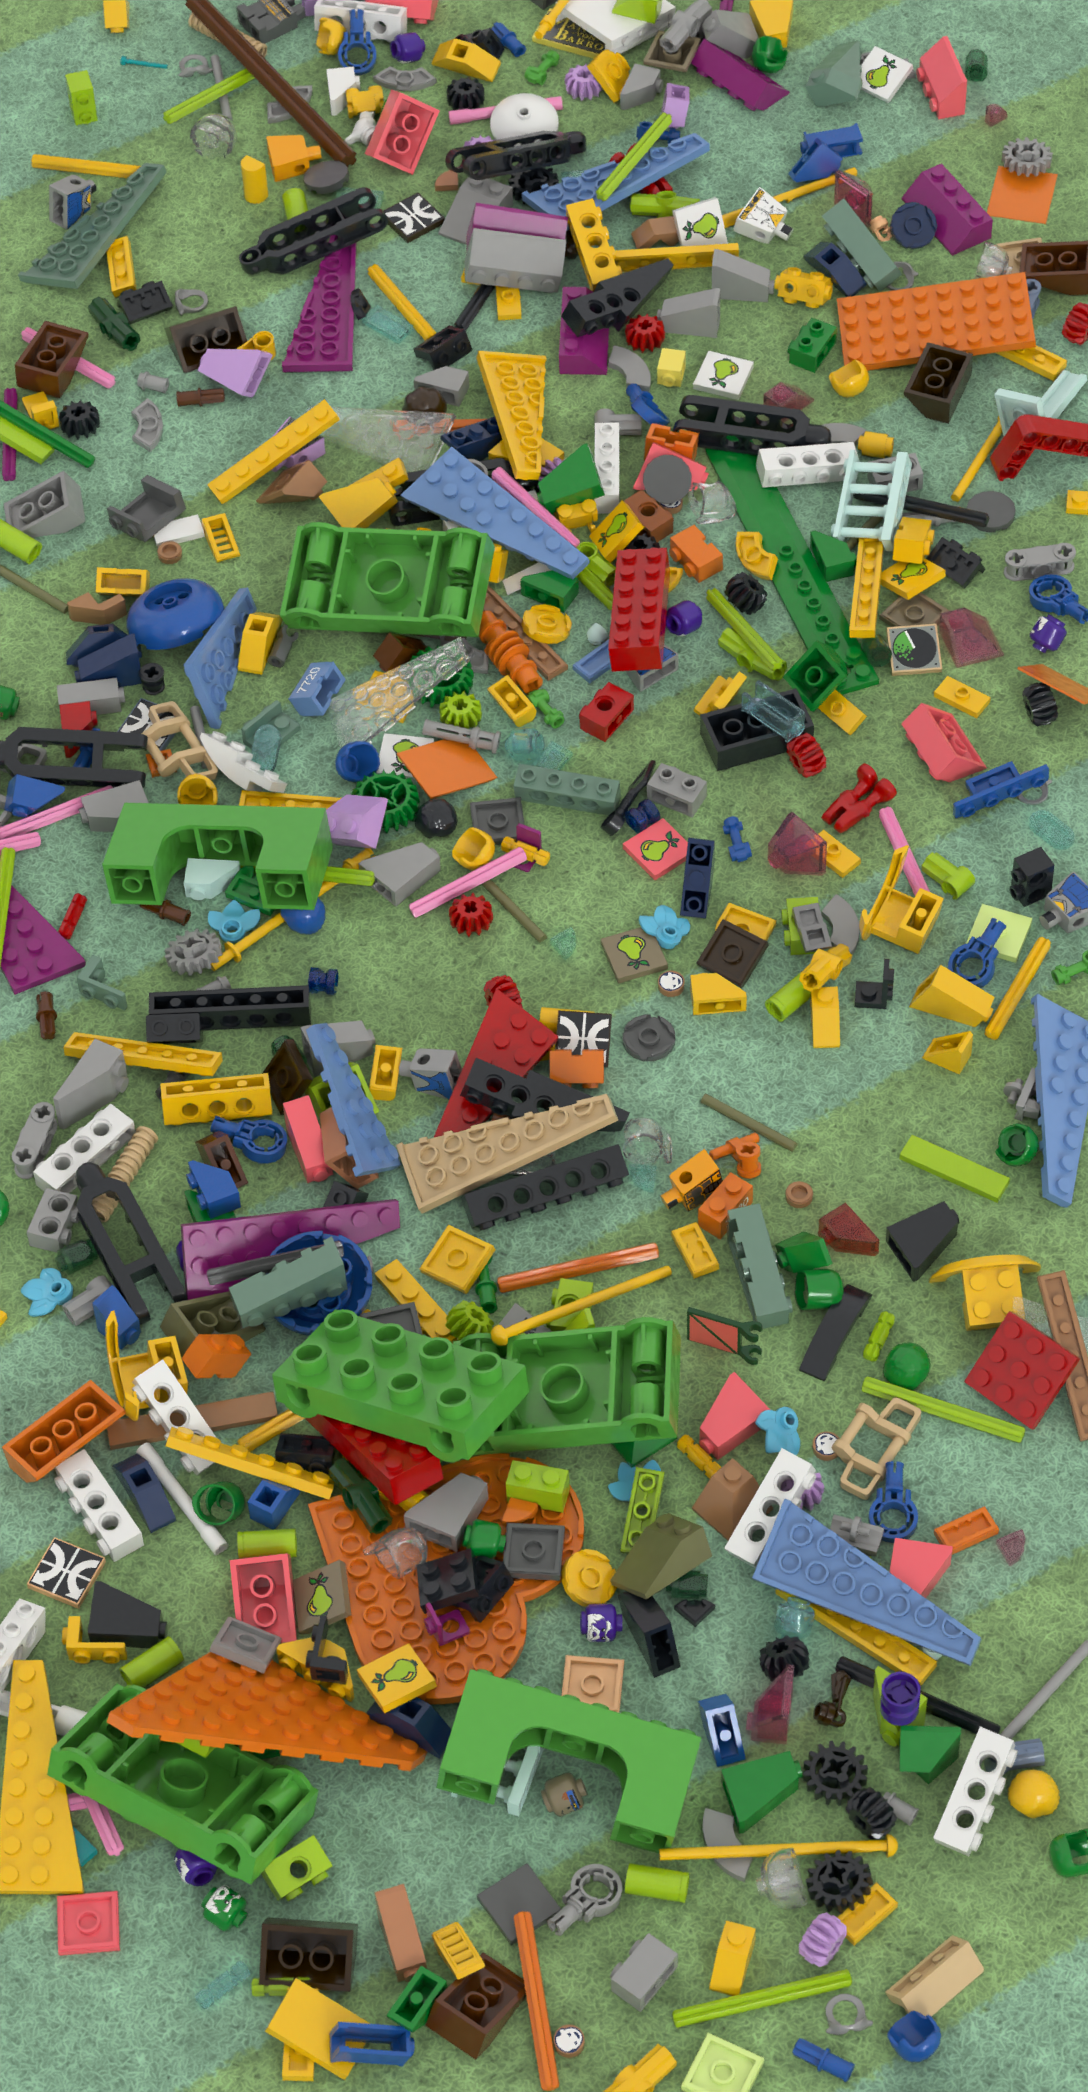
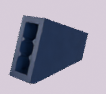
[74,634,142,688]

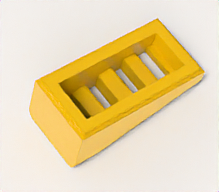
[201,513,240,563]
[432,1922,485,1980]

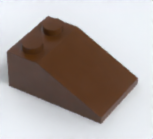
[1019,241,1088,295]
[15,321,89,398]
[425,1952,526,2060]

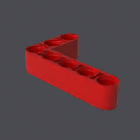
[990,414,1088,481]

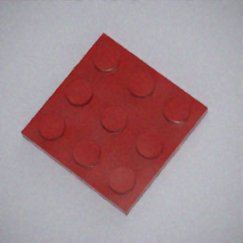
[964,1311,1080,1430]

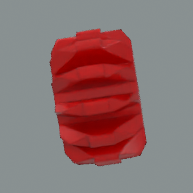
[1062,302,1088,345]
[625,313,665,353]
[787,733,826,778]
[449,892,493,937]
[484,975,523,1008]

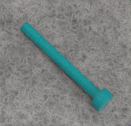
[120,56,168,69]

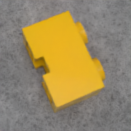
[893,517,935,564]
[96,567,150,597]

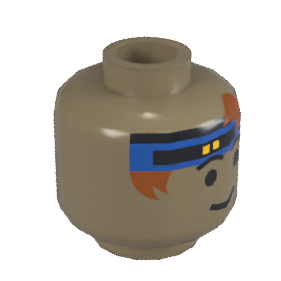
[541,1772,588,1817]

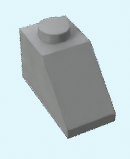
[620,64,664,110]
[414,366,469,407]

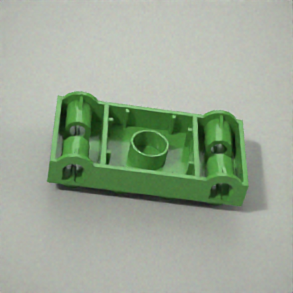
[280,522,495,637]
[272,1309,529,1463]
[453,1317,681,1456]
[47,1683,319,1885]

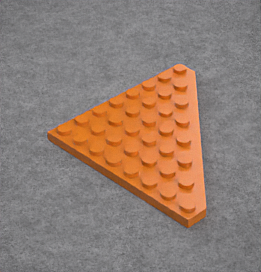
[106,1652,427,1771]

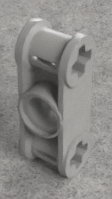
[1004,543,1076,581]
[11,1102,58,1179]

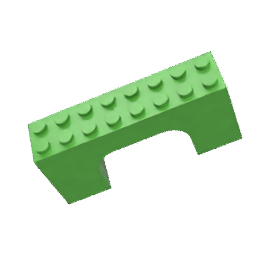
[102,803,333,910]
[436,1669,702,1853]

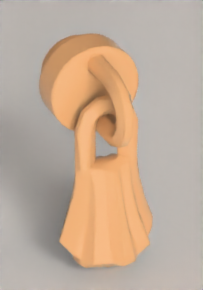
[869,215,892,242]

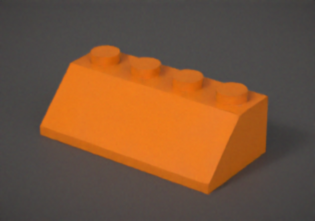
[2,1380,126,1483]

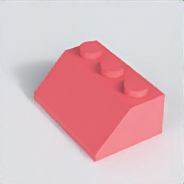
[365,0,438,24]
[916,36,967,119]
[365,89,440,175]
[901,703,987,783]

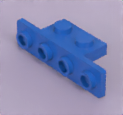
[953,761,1049,819]

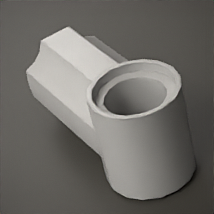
[594,409,641,435]
[62,1275,112,1326]

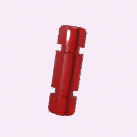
[58,893,87,940]

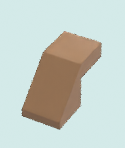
[631,216,679,249]
[67,592,127,625]

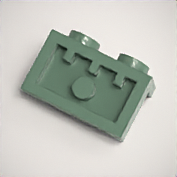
[241,700,300,759]

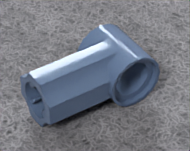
[984,1738,1045,1775]

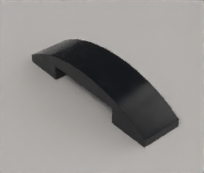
[799,1284,873,1381]

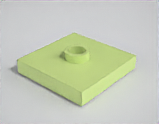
[966,904,1032,963]
[681,2033,764,2092]

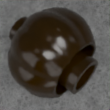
[402,386,447,427]

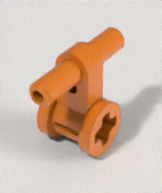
[709,1132,762,1179]

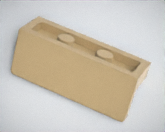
[885,1935,984,2017]

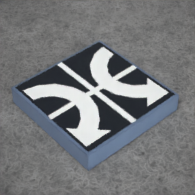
[117,698,185,751]

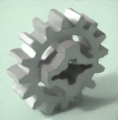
[1002,137,1053,177]
[165,929,222,976]

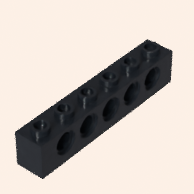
[149,985,311,1031]
[461,1144,629,1231]

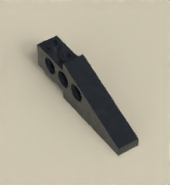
[561,259,673,337]
[460,1058,630,1132]

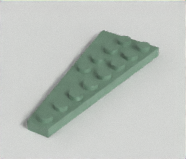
[18,163,167,289]

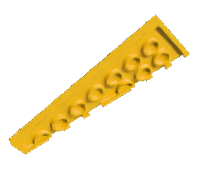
[476,351,546,480]
[0,1660,85,1895]

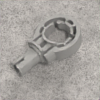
[547,1864,622,1936]

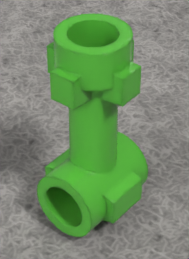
[525,50,560,85]
[526,688,565,729]
[1051,950,1088,985]

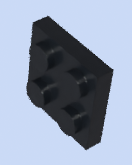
[417,1548,479,1614]

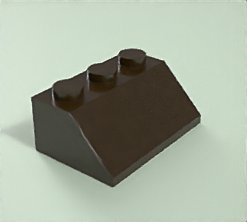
[165,306,247,373]
[904,342,973,424]
[259,1917,358,1992]

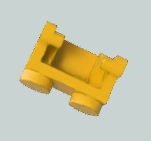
[346,85,384,118]
[554,499,598,534]

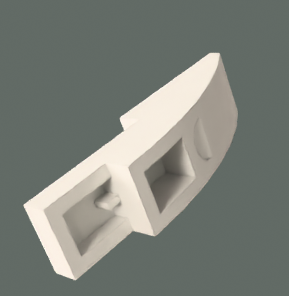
[200,731,287,793]

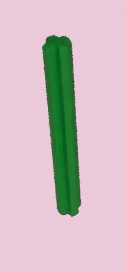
[0,400,95,468]

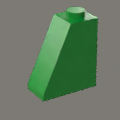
[537,443,605,514]
[721,1751,803,1834]

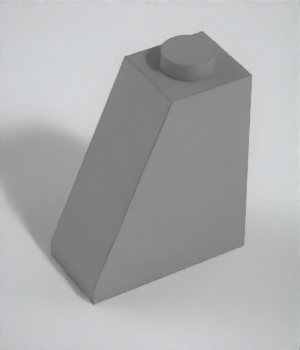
[701,9,758,59]
[712,249,775,302]
[657,288,721,338]
[78,780,149,832]
[359,842,441,906]
[301,1021,376,1077]
[404,1473,489,1552]

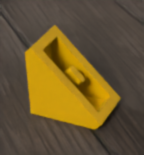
[922,1031,973,1075]

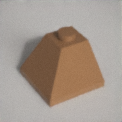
[256,460,328,504]
[692,1458,773,1541]

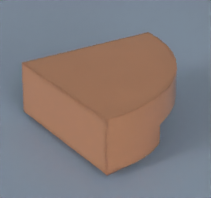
[435,170,458,191]

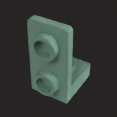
[77,955,127,1010]

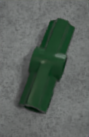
[88,296,141,351]
[329,1458,392,1534]

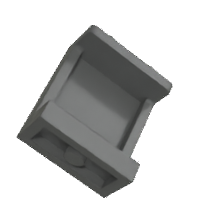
[107,475,186,542]

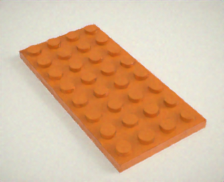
[837,272,1036,371]

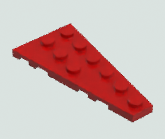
[434,988,559,1137]

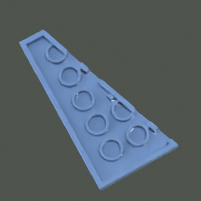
[184,587,257,729]
[306,1023,402,1177]

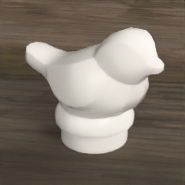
[344,111,376,145]

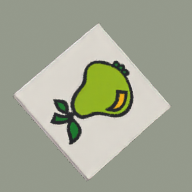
[860,46,913,103]
[672,197,728,246]
[693,351,754,400]
[376,733,435,782]

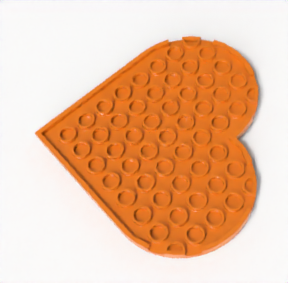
[308,1453,584,1704]

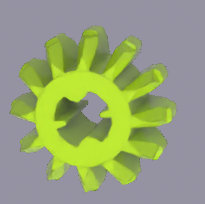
[439,691,482,734]
[445,1300,494,1341]

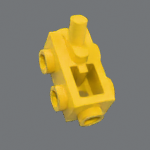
[774,267,833,308]

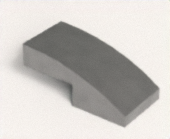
[792,903,832,953]

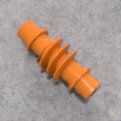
[479,611,543,694]

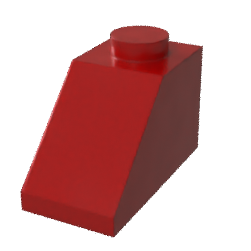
[59,701,98,758]

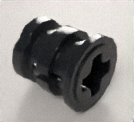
[139,663,165,695]

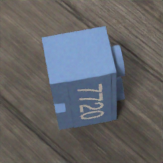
[288,662,346,716]

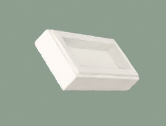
[153,514,205,549]

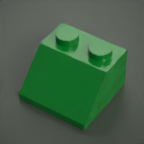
[783,640,848,712]

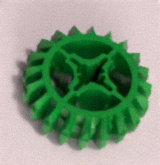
[406,644,474,708]
[351,769,420,833]

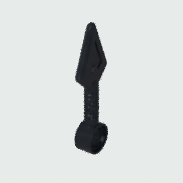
[601,760,656,836]

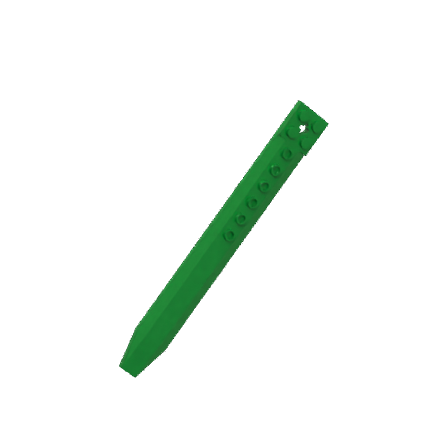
[705,425,879,695]

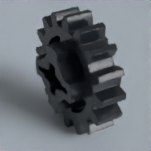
[509,167,559,205]
[803,1741,868,1806]
[806,1850,873,1914]

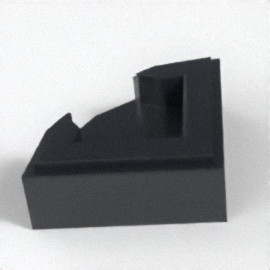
[350,288,371,320]
[674,1599,715,1627]

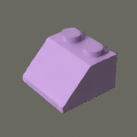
[326,794,388,849]

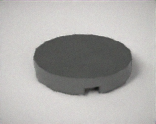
[303,160,349,194]
[643,455,692,504]
[966,491,1016,533]
[623,1014,675,1061]

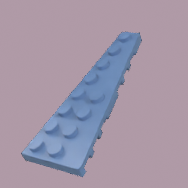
[522,133,710,231]
[401,447,590,580]
[1031,994,1088,1208]
[752,1499,981,1666]

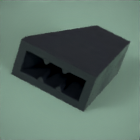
[886,1201,960,1282]
[88,1581,168,1648]
[618,1591,681,1678]

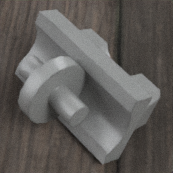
[1003,1068,1041,1121]
[830,1514,884,1557]

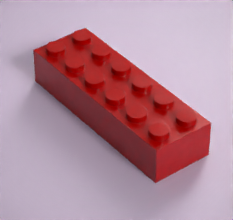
[608,548,670,672]
[306,1414,444,1506]

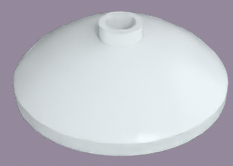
[490,93,559,151]

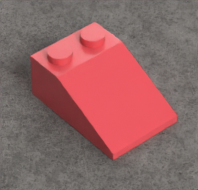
[230,1553,297,1643]

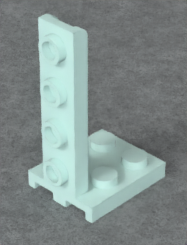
[994,370,1087,437]

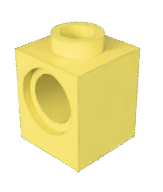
[657,348,686,387]

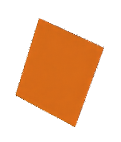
[987,166,1058,224]
[1017,664,1088,704]
[397,735,498,799]

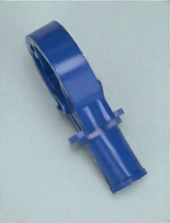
[338,9,377,75]
[626,383,670,426]
[1029,575,1088,624]
[948,918,1006,988]
[210,1115,287,1164]
[868,1461,918,1543]

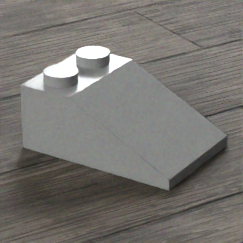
[439,172,513,245]
[4,471,86,538]
[53,1039,129,1129]

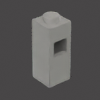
[57,678,125,715]

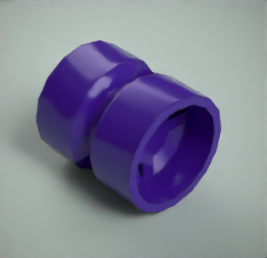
[880,1672,921,1726]

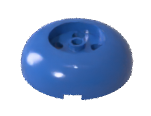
[127,578,225,650]
[266,1231,373,1336]

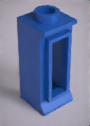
[800,123,863,158]
[330,2022,415,2067]

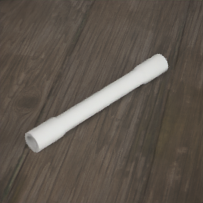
[136,1443,229,1556]

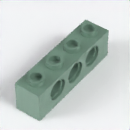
[513,764,621,815]

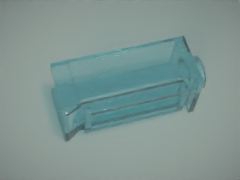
[741,680,805,743]

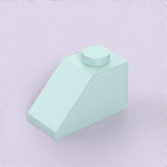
[184,858,241,900]

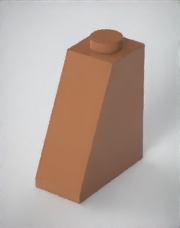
[319,1107,379,1189]
[374,1884,427,1982]

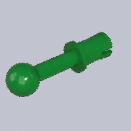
[475,1256,498,1314]

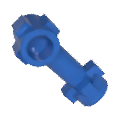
[636,121,680,143]
[723,816,752,862]

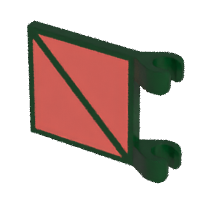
[687,1307,763,1365]

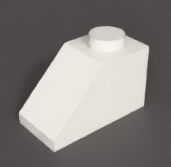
[327,67,360,116]

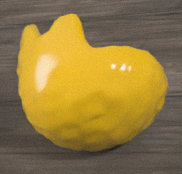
[316,17,346,55]
[829,359,869,398]
[177,773,218,805]
[452,827,495,871]
[1008,1769,1060,1818]

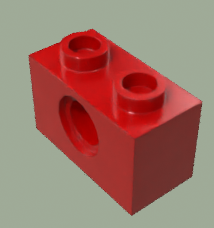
[579,682,634,742]

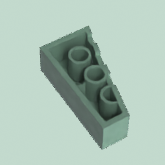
[822,199,902,291]
[727,1203,793,1329]
[229,1236,348,1328]

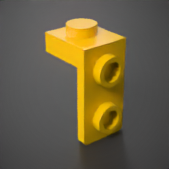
[62,1616,128,1664]

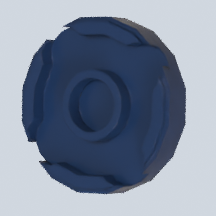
[890,202,937,249]

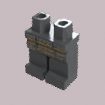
[236,0,306,44]

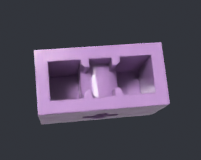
[661,83,690,129]

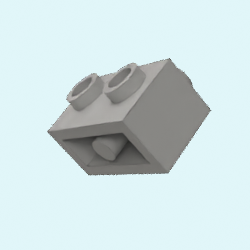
[647,763,707,818]
[610,1933,678,2012]

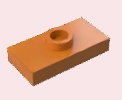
[934,1506,999,1555]

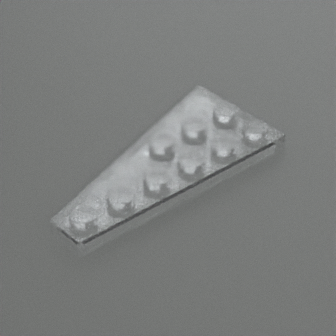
[306,406,456,472]
[327,637,471,748]

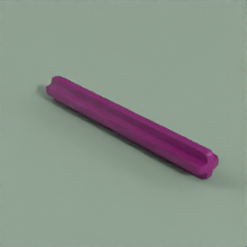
[2,388,18,481]

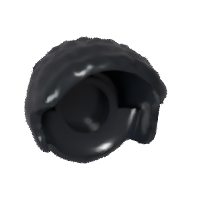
[414,798,458,839]

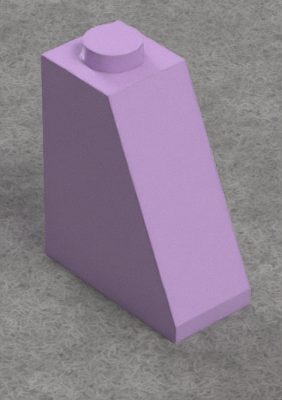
[197,349,273,398]

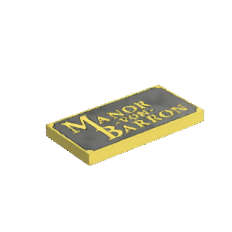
[532,8,605,59]

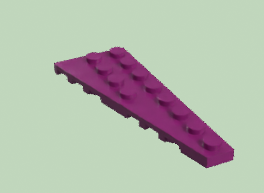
[282,235,357,372]
[0,885,86,995]
[180,1199,400,1300]

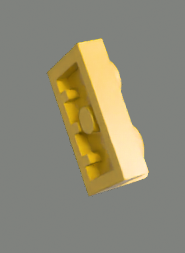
[693,671,747,716]

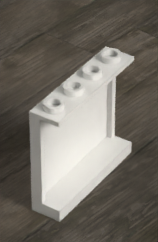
[555,0,676,54]

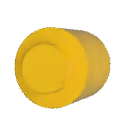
[858,431,894,459]

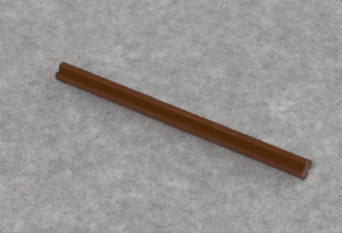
[185,0,357,167]

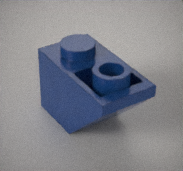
[186,1160,241,1219]
[247,1479,301,1530]

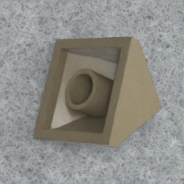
[643,30,701,72]

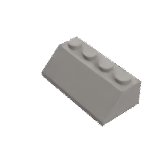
[464,228,566,292]

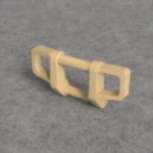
[141,701,218,780]
[831,1398,921,1500]

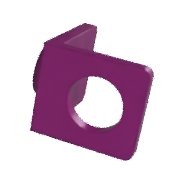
[514,823,542,872]
[424,1602,470,1646]

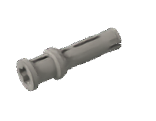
[422,719,501,754]

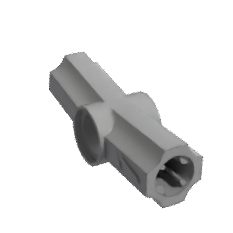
[659,0,712,54]

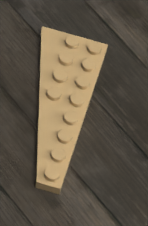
[396,1094,618,1214]

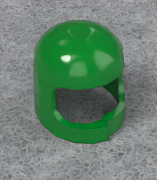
[794,1269,844,1310]
[192,1481,245,1526]
[1049,1828,1088,1878]

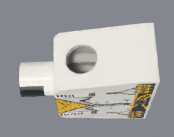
[733,187,793,244]

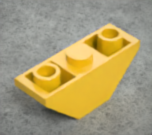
[431,38,501,82]
[238,612,283,675]
[276,1637,354,1702]

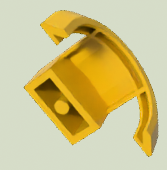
[859,845,944,954]
[929,1255,1041,1331]
[105,1311,188,1421]

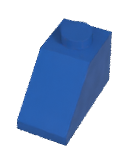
[788,137,843,182]
[4,774,65,817]
[92,1285,141,1350]
[698,1694,746,1767]

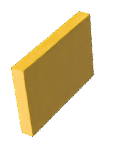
[265,1978,370,2080]

